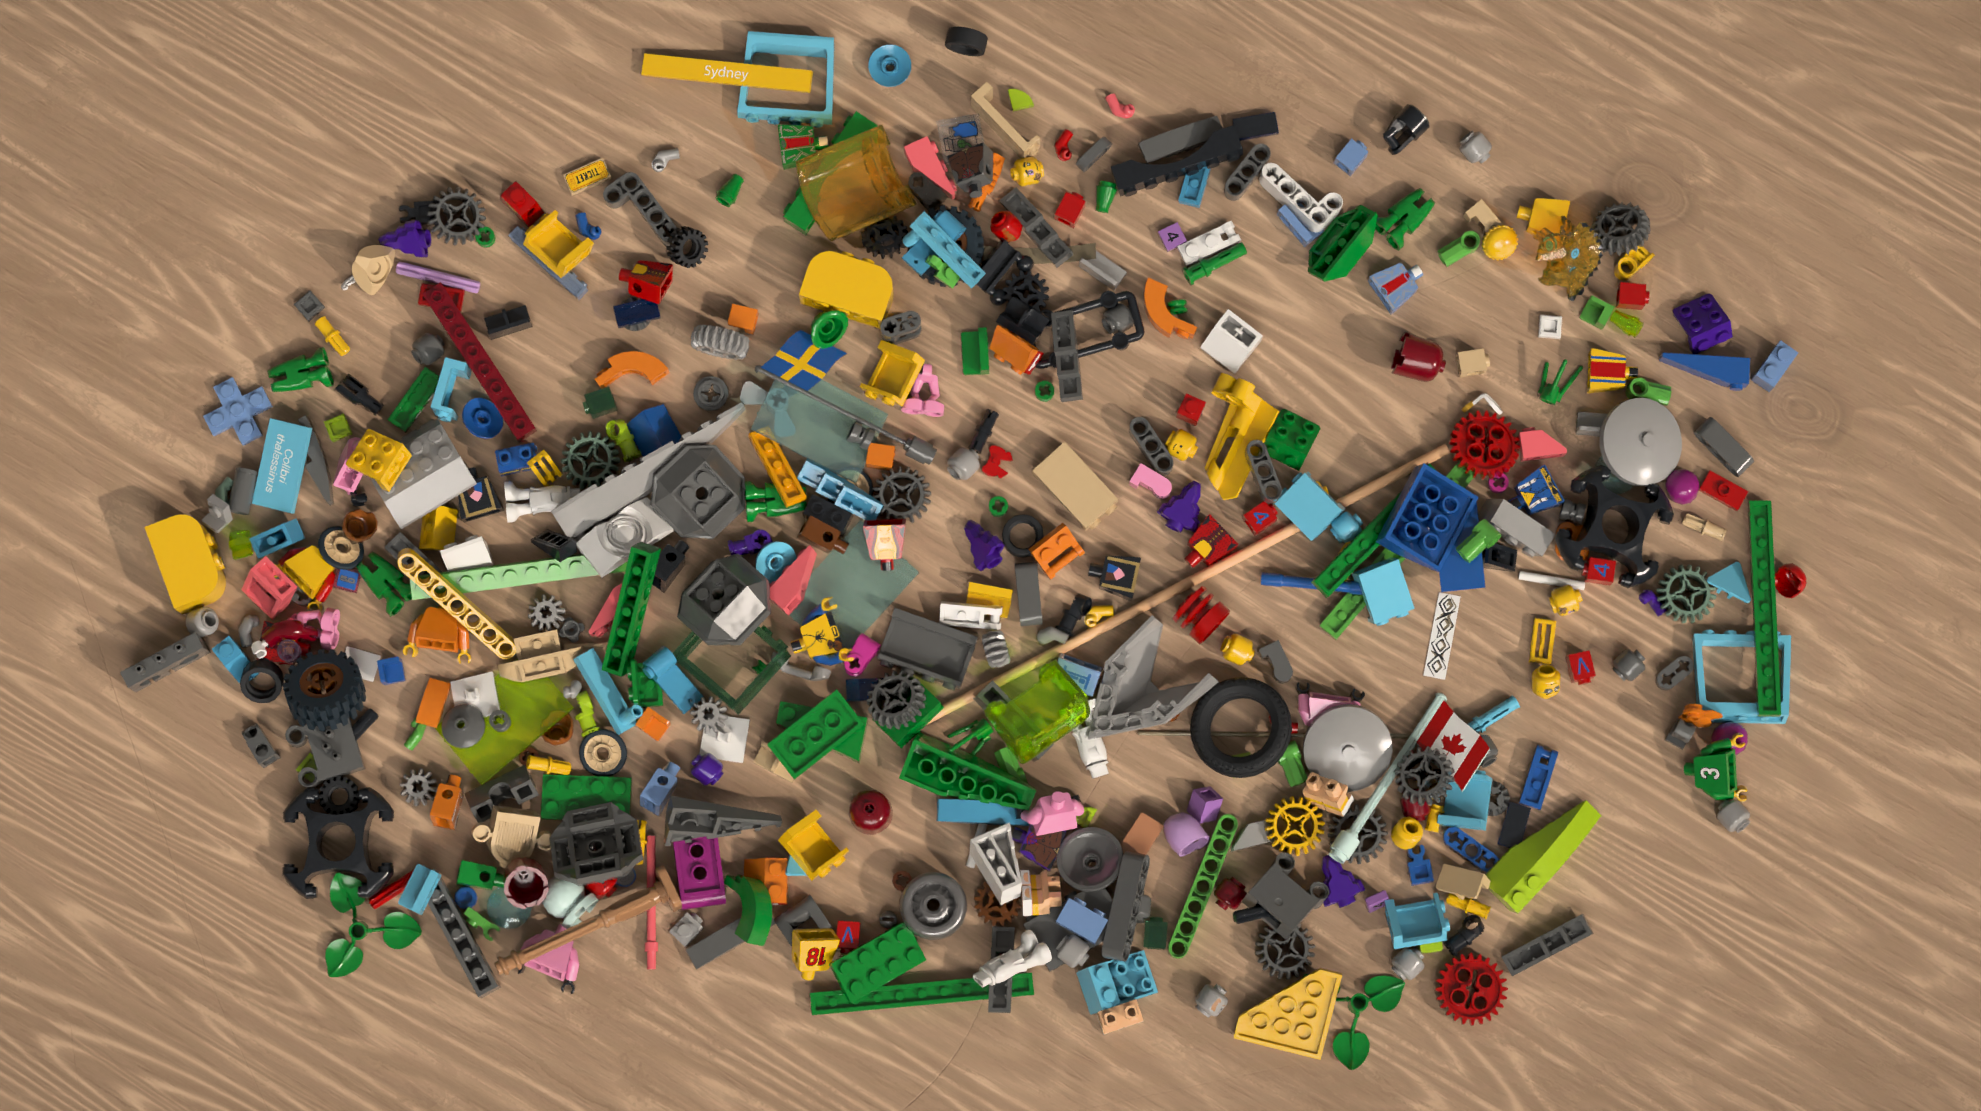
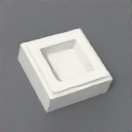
[1538,315,1562,339]

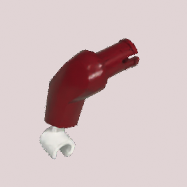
[251,620,318,659]

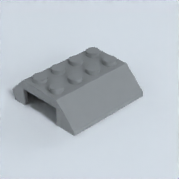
[370,419,477,529]

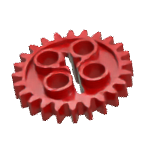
[1449,410,1521,480]
[1435,953,1508,1026]

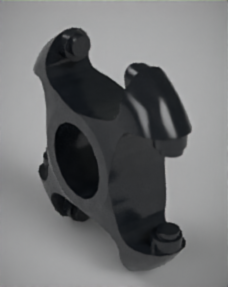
[1555,465,1674,589]
[282,787,394,899]

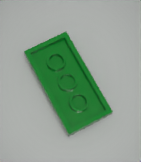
[767,690,865,780]
[541,774,632,820]
[829,921,926,1003]

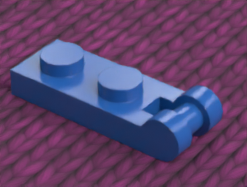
[1519,745,1558,810]

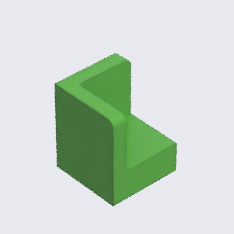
[1579,295,1614,330]

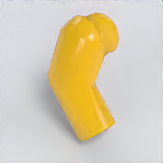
[1084,605,1114,627]

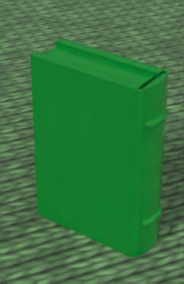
[872,684,944,749]

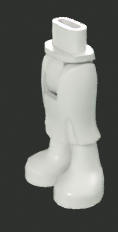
[504,481,580,523]
[1058,698,1109,779]
[973,930,1052,987]

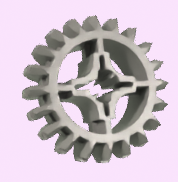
[691,325,749,360]

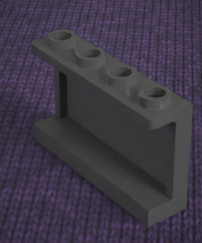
[877,608,978,691]
[1023,888,1113,972]

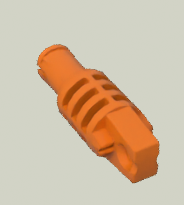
[968,153,1005,212]

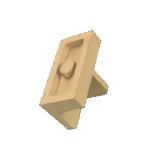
[753,741,794,783]
[1436,864,1491,900]

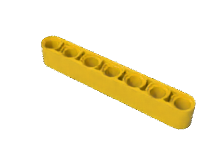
[397,548,516,659]

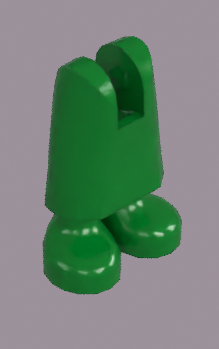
[1375,188,1435,251]
[267,347,334,392]
[745,481,807,522]
[356,551,412,617]

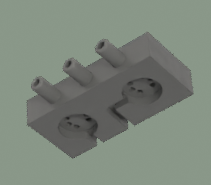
[120,632,210,692]

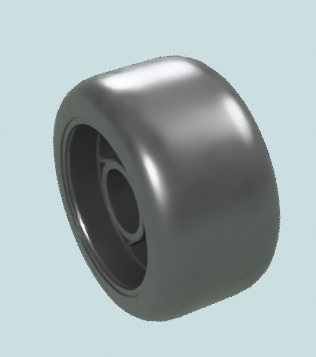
[900,872,967,940]

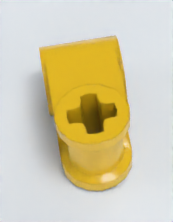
[1614,246,1655,281]

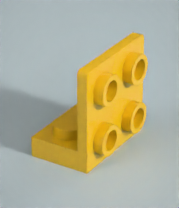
[346,429,412,492]

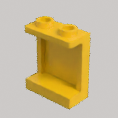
[523,210,594,278]
[859,340,925,407]
[778,810,849,881]

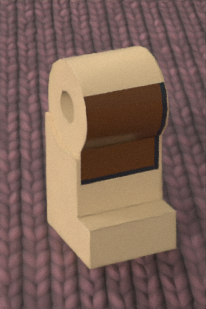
[1463,199,1502,236]

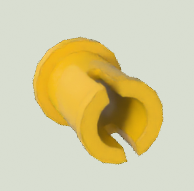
[1424,804,1445,833]

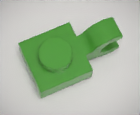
[925,254,960,288]
[463,907,501,941]

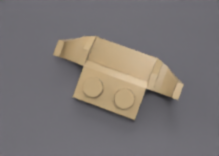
[498,629,585,682]

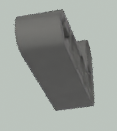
[603,172,677,246]

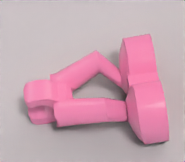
[901,364,945,417]
[287,607,340,650]

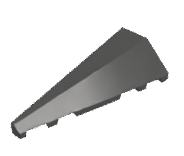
[664,796,782,846]

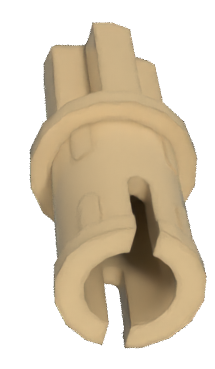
[1682,513,1727,542]

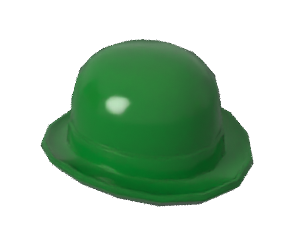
[811,310,848,349]

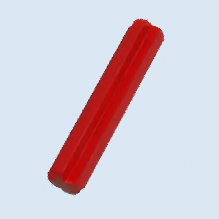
[368,865,425,909]

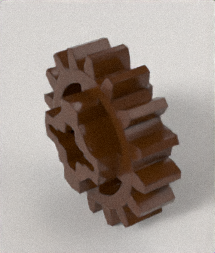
[974,882,1022,927]

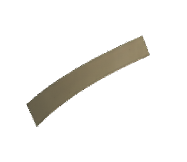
[984,243,1096,264]

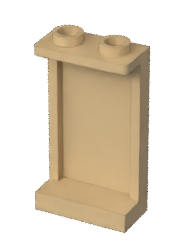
[971,82,1040,159]
[1032,442,1118,531]

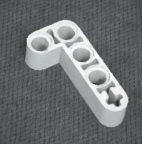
[1259,163,1343,233]

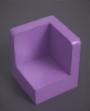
[1187,786,1223,824]

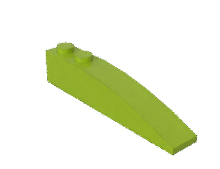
[1485,800,1601,914]

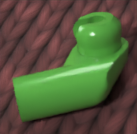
[404,718,427,750]

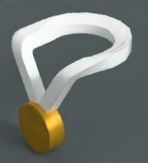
[1461,393,1503,415]

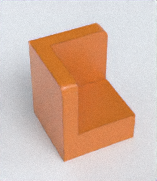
[728,304,759,335]
[866,443,896,471]
[635,707,671,741]

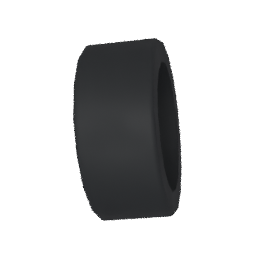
[945,26,988,56]
[1002,514,1044,558]
[240,659,284,703]

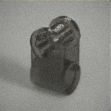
[908,172,948,210]

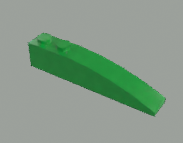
[899,732,1037,810]

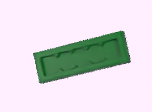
[387,367,440,433]

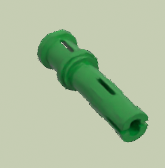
[1182,242,1247,285]

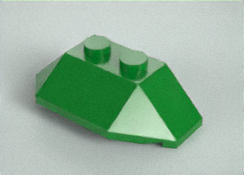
[1308,205,1378,282]

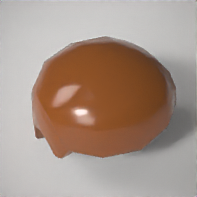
[342,509,378,542]
[540,710,574,746]

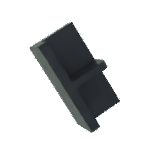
[996,296,1050,344]
[484,305,533,340]

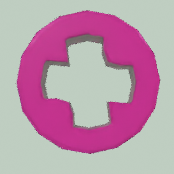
[1488,473,1509,493]

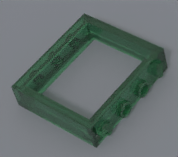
[673,625,791,715]

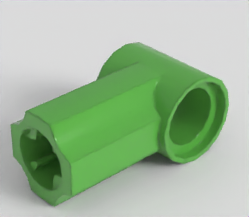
[1437,231,1480,268]
[1625,378,1672,406]
[1456,519,1501,563]
[1278,740,1307,787]
[994,746,1028,784]

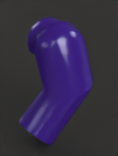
[1639,589,1667,617]

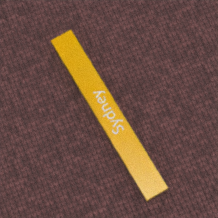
[641,53,813,93]

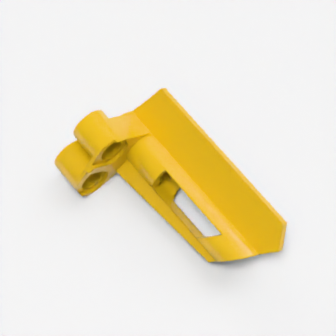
[1205,373,1279,500]

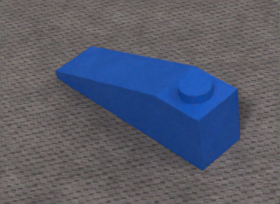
[1659,353,1750,391]

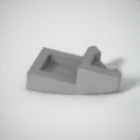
[1231,820,1275,852]

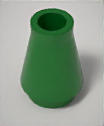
[715,174,744,207]
[1095,180,1117,213]

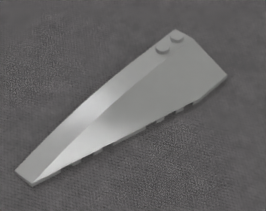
[551,402,745,543]

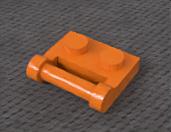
[1028,523,1085,580]

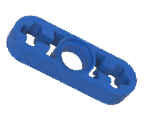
[1443,827,1499,873]

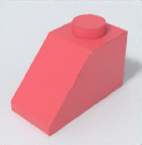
[1517,427,1567,462]

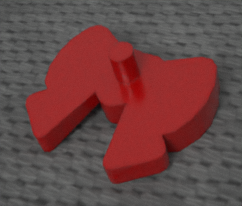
[981,446,1013,478]

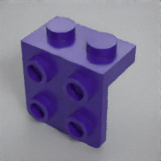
[1673,294,1733,355]

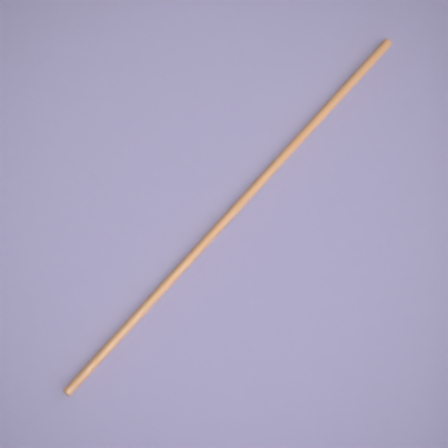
[927,444,1450,725]

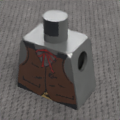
[947,142,993,198]

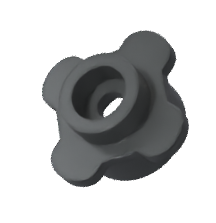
[559,617,585,643]

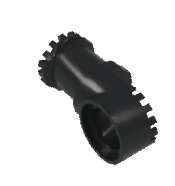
[1055,594,1092,637]
[1443,914,1485,957]

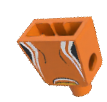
[430,774,463,830]

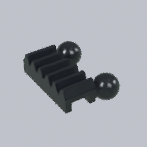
[976,239,1034,306]

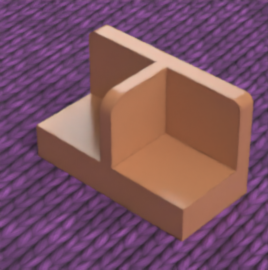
[1121,813,1164,854]

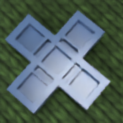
[203,377,273,446]

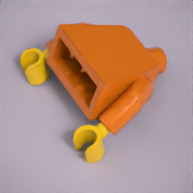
[403,603,471,664]

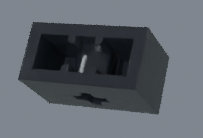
[803,494,853,537]

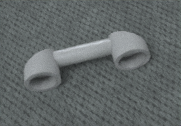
[771,652,831,681]

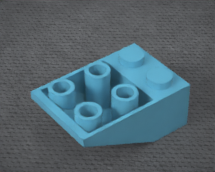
[1076,950,1158,1015]

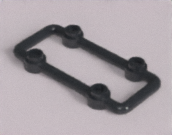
[1030,291,1145,369]

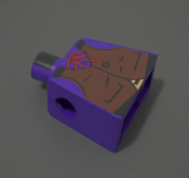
[1012,825,1066,872]

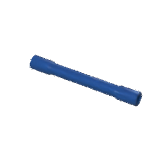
[1261,572,1363,595]

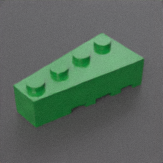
[776,701,868,764]

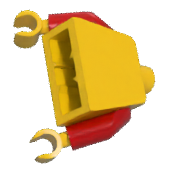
[274,545,336,611]

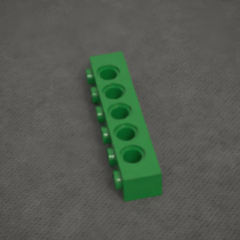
[601,542,661,677]

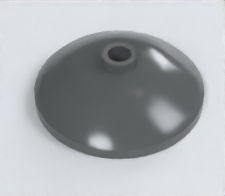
[1057,827,1123,892]

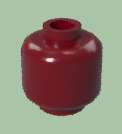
[1400,788,1431,822]
[1214,877,1247,910]

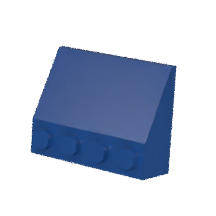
[1375,463,1478,572]

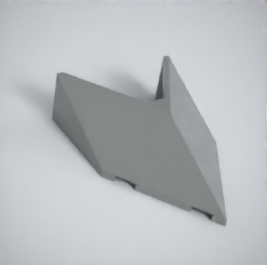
[1088,615,1219,740]

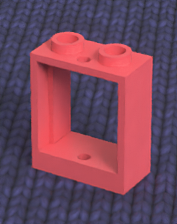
[241,556,297,620]

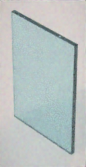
[750,380,888,483]
[790,520,919,648]

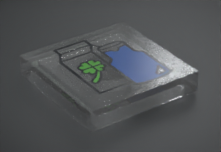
[936,113,984,164]

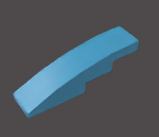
[797,458,884,520]
[936,799,1029,826]

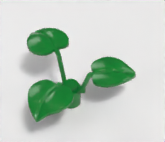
[325,873,422,977]
[1302,974,1405,1070]

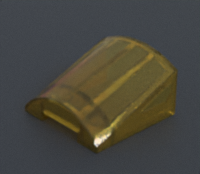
[796,125,916,242]

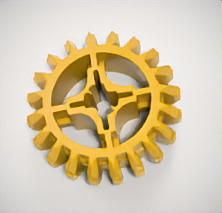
[1265,796,1325,856]

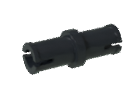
[968,409,999,454]

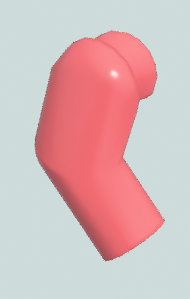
[1105,93,1135,119]

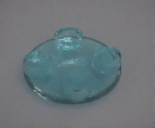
[487,887,532,929]

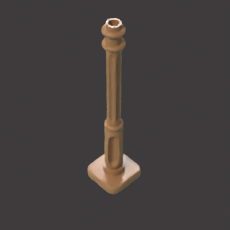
[494,865,682,975]

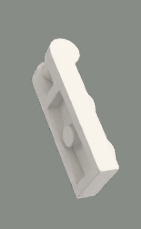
[1177,221,1241,267]
[939,601,1003,630]

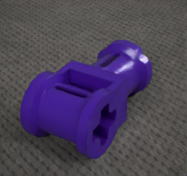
[728,530,773,555]

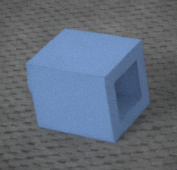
[1334,138,1368,176]

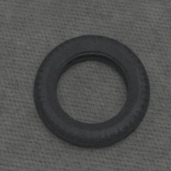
[1190,677,1292,778]

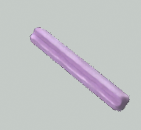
[396,262,480,293]

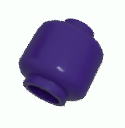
[691,753,724,785]

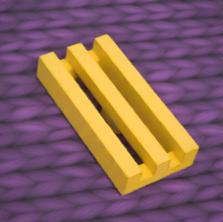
[527,450,563,487]
[1528,618,1556,665]

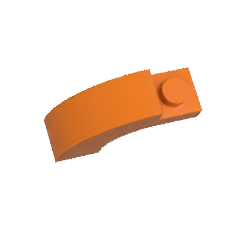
[1144,277,1197,339]
[595,351,670,390]

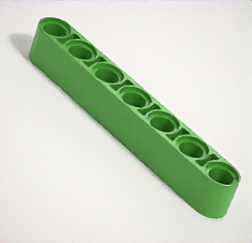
[1167,814,1238,959]

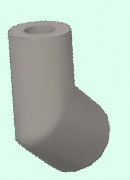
[1037,626,1069,644]
[563,680,582,699]

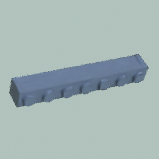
[508,226,588,300]

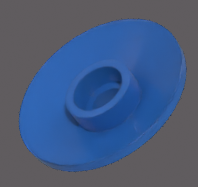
[462,398,503,439]

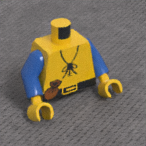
[790,596,854,666]

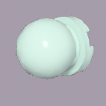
[542,877,599,929]

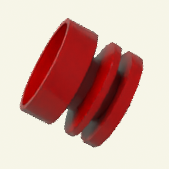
[1172,586,1231,645]

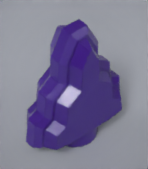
[378,220,432,258]
[1157,481,1201,533]
[964,520,1005,571]
[1322,855,1365,908]

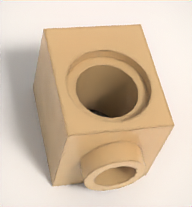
[1456,348,1490,378]

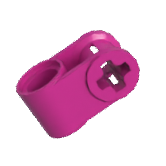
[844,633,881,677]

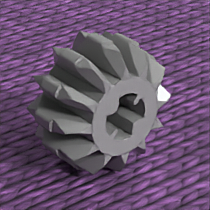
[528,595,566,632]
[982,630,1010,668]
[690,696,728,734]
[400,768,438,806]

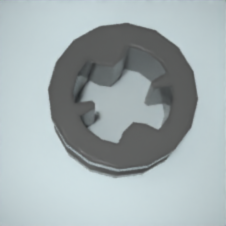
[489,710,511,732]

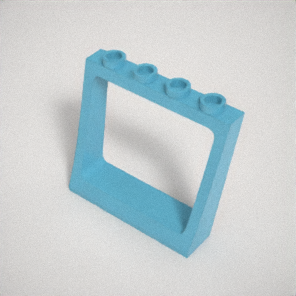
[737,31,835,128]
[1692,630,1791,724]

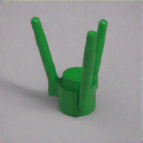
[1538,359,1583,405]
[947,718,994,756]

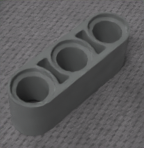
[1224,144,1271,201]
[1129,417,1173,476]
[1694,417,1754,477]
[1245,440,1282,504]
[1015,562,1042,626]

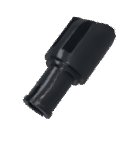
[335,373,384,416]

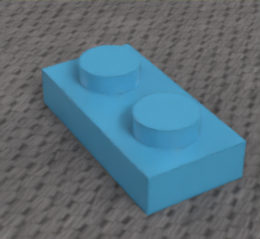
[1178,166,1211,208]

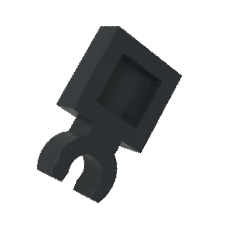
[399,200,436,225]

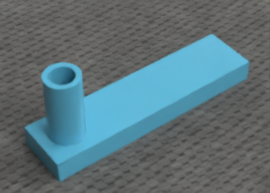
[902,211,986,288]
[573,648,643,735]

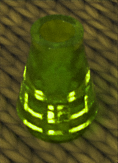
[1610,310,1644,338]

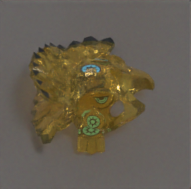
[1533,215,1603,301]

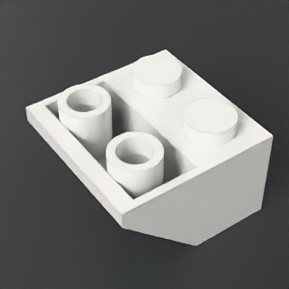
[1200,309,1263,374]
[440,535,494,572]

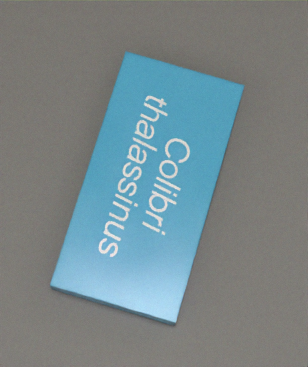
[252,418,312,514]

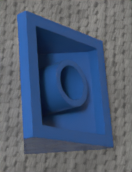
[627,404,681,457]

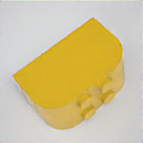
[799,251,894,329]
[145,514,226,615]

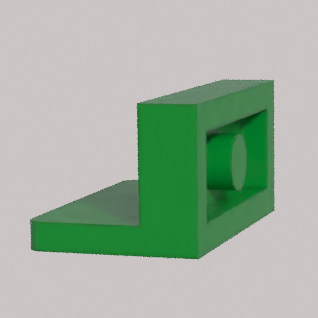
[961,327,989,376]

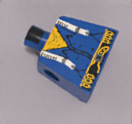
[1508,465,1565,515]

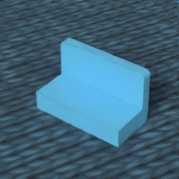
[398,864,442,915]

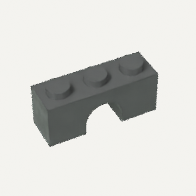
[464,765,539,823]

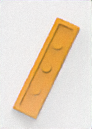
[748,426,807,508]

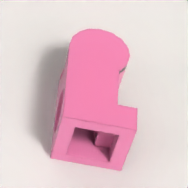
[1129,463,1172,499]

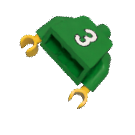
[1684,733,1748,802]

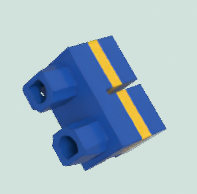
[495,443,541,477]

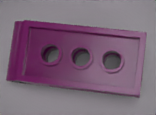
[673,836,726,910]

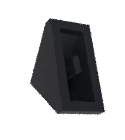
[1482,543,1517,572]

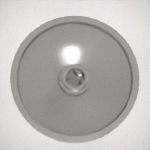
[1599,398,1682,486]
[1303,704,1392,792]

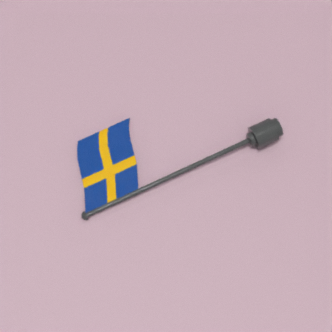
[755,330,937,465]

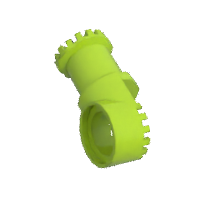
[606,419,642,462]
[575,690,600,738]

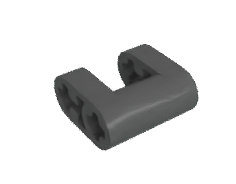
[880,311,922,345]
[774,894,833,947]

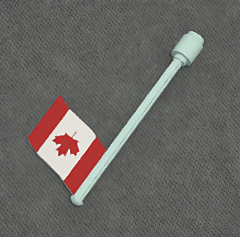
[1329,693,1490,864]

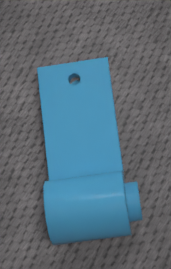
[902,210,966,276]
[642,646,704,714]

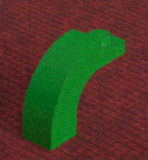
[724,874,772,946]

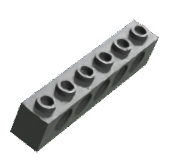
[428,869,501,998]

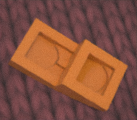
[416,678,451,728]

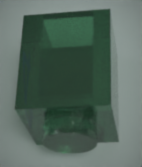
[582,386,618,419]
[1143,917,1168,950]

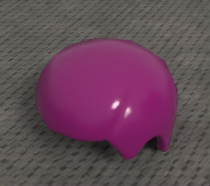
[1665,469,1699,505]
[1711,722,1748,755]

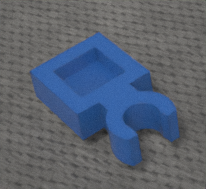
[1407,845,1434,886]

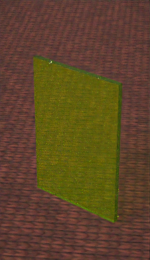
[435,658,574,785]

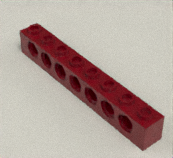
[423,282,537,443]

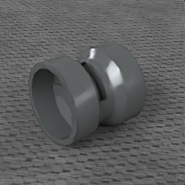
[846,421,875,450]
[1559,498,1586,525]

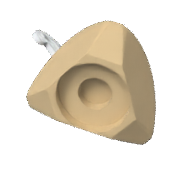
[341,245,395,295]

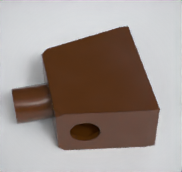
[797,515,849,554]

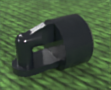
[1383,104,1429,155]

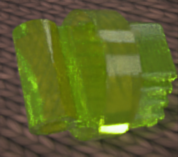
[228,530,253,560]

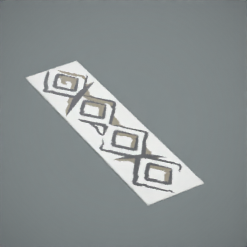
[1423,592,1461,680]

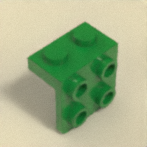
[1260,409,1321,471]
[627,659,664,708]

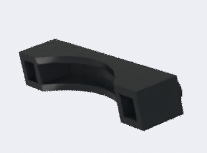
[1111,125,1243,197]

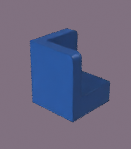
[377,657,406,685]

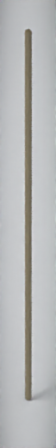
[1138,731,1411,738]

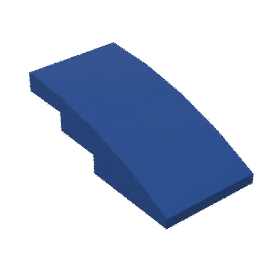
[1439,501,1486,592]

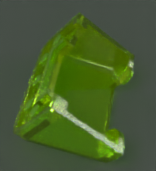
[984,660,1090,764]

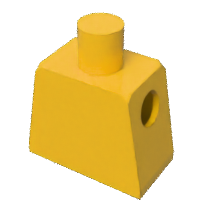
[1516,198,1570,245]

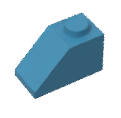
[249,518,305,559]
[212,636,260,683]

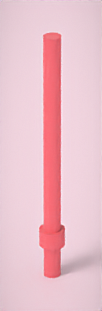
[645,836,658,970]

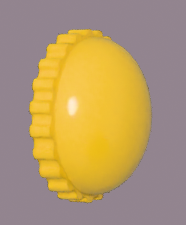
[1482,225,1518,260]

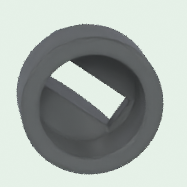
[879,911,897,929]

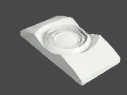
[576,497,673,578]

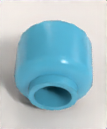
[1330,512,1363,543]

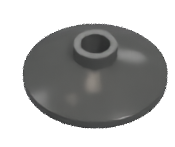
[442,704,485,748]

